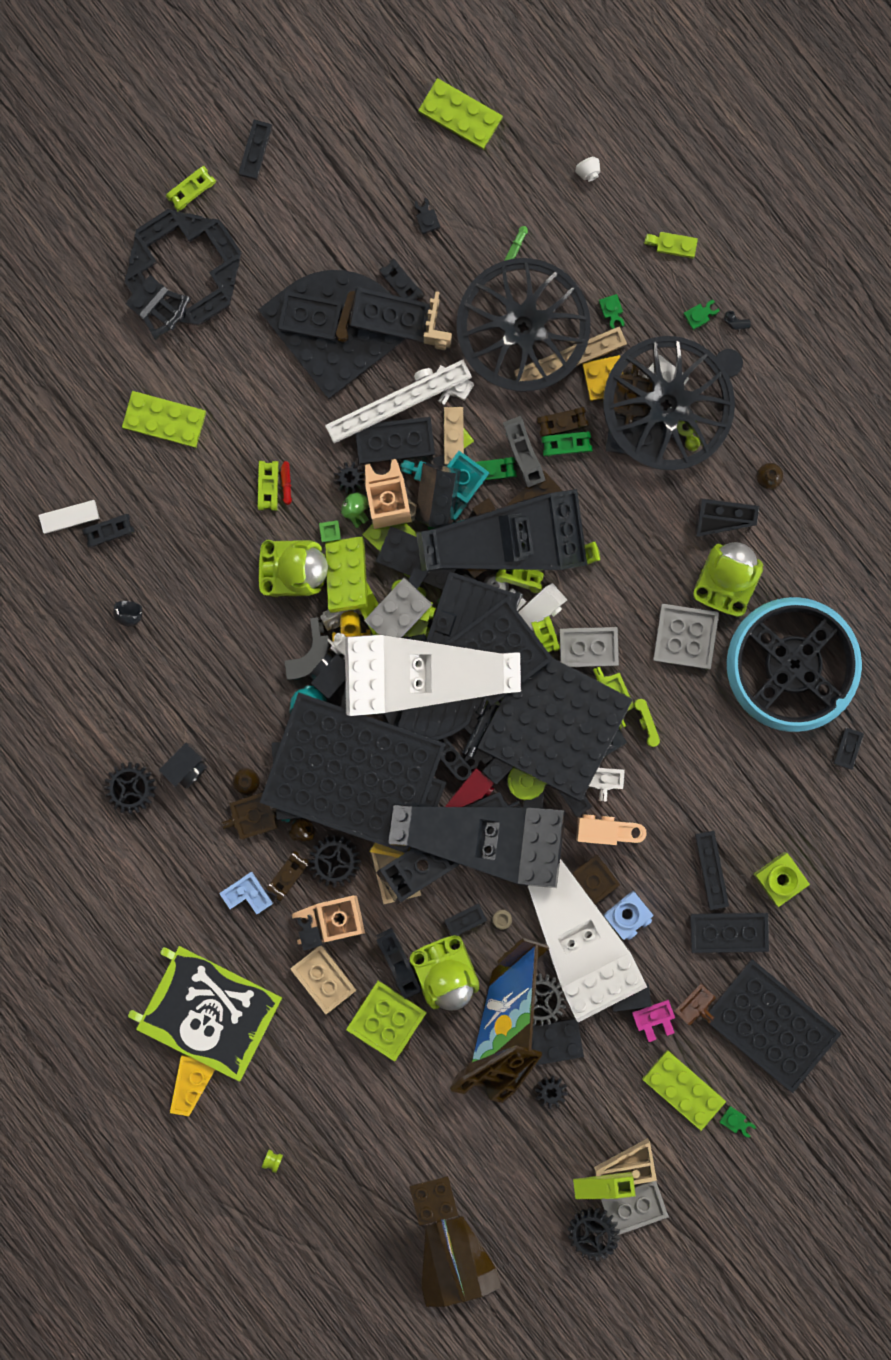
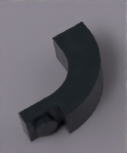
[375,928,422,999]

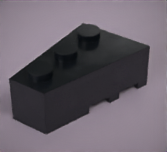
[695,498,759,537]

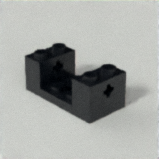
[376,848,460,905]

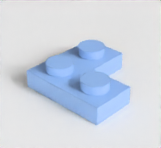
[219,872,273,914]

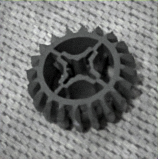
[533,973,567,1026]

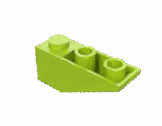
[573,1172,636,1199]

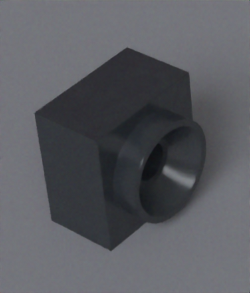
[309,653,346,700]
[159,743,207,789]

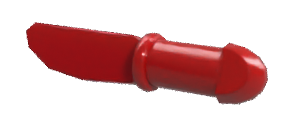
[281,461,292,505]

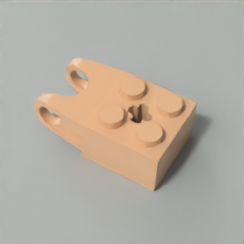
[365,459,412,529]
[576,814,646,845]
[292,896,365,944]

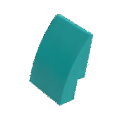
[447,450,490,522]

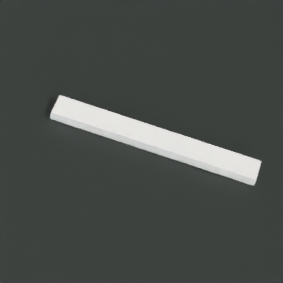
[325,359,472,443]

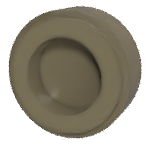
[493,910,512,929]

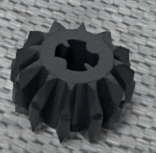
[334,462,366,494]
[535,1075,568,1109]

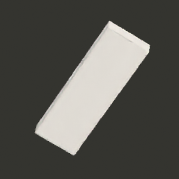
[39,500,100,534]

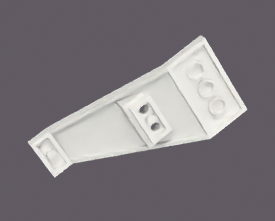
[345,635,521,716]
[528,859,647,1022]

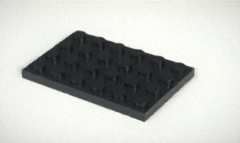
[703,958,842,1093]

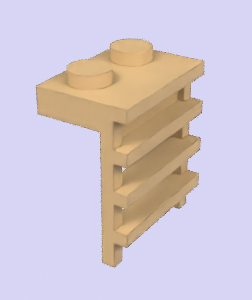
[424,292,452,350]

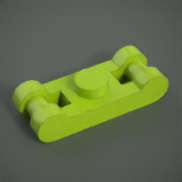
[166,166,216,211]
[258,461,279,511]
[495,570,544,593]
[531,616,560,652]
[634,699,660,747]

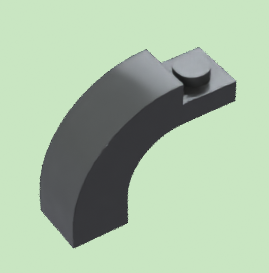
[503,416,546,487]
[285,618,329,681]

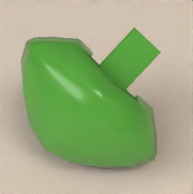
[341,493,369,528]

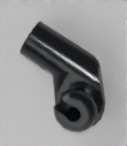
[724,310,751,330]

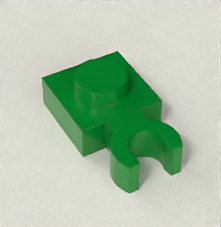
[599,294,624,330]
[683,300,720,331]
[719,1105,756,1138]

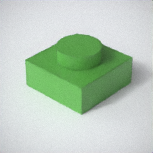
[319,521,341,543]

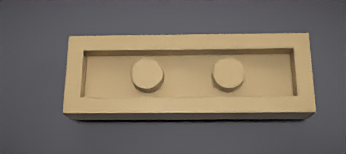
[444,407,464,465]

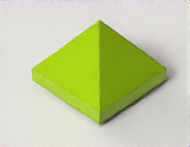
[585,542,600,564]

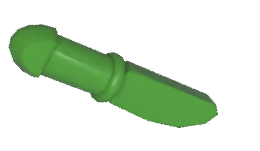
[504,226,528,261]

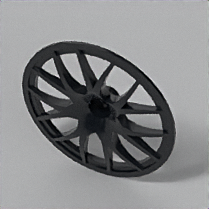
[457,258,591,392]
[603,336,735,470]

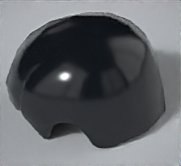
[113,601,142,626]

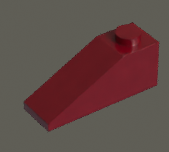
[445,769,494,807]

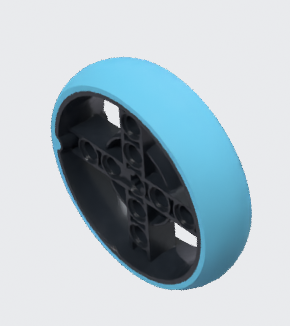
[727,597,862,732]

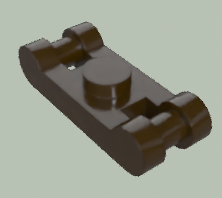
[336,291,355,342]
[536,407,589,437]
[265,851,309,902]

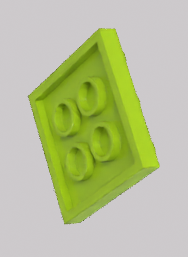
[346,980,427,1062]

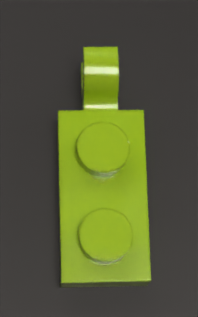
[644,232,698,259]

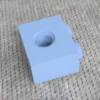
[603,891,654,940]

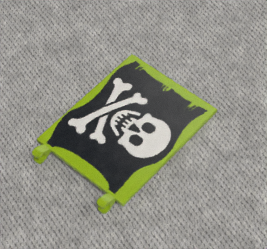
[128,946,282,1082]

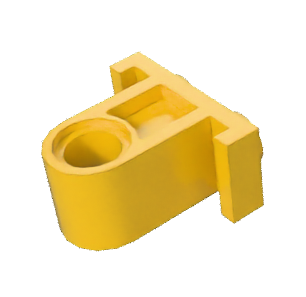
[332,611,371,642]

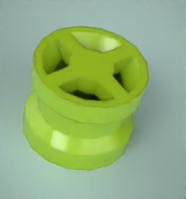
[262,1149,283,1173]

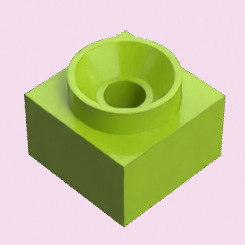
[753,852,810,907]

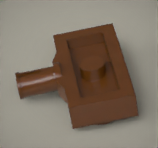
[675,984,716,1026]

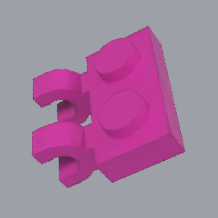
[632,1000,675,1042]

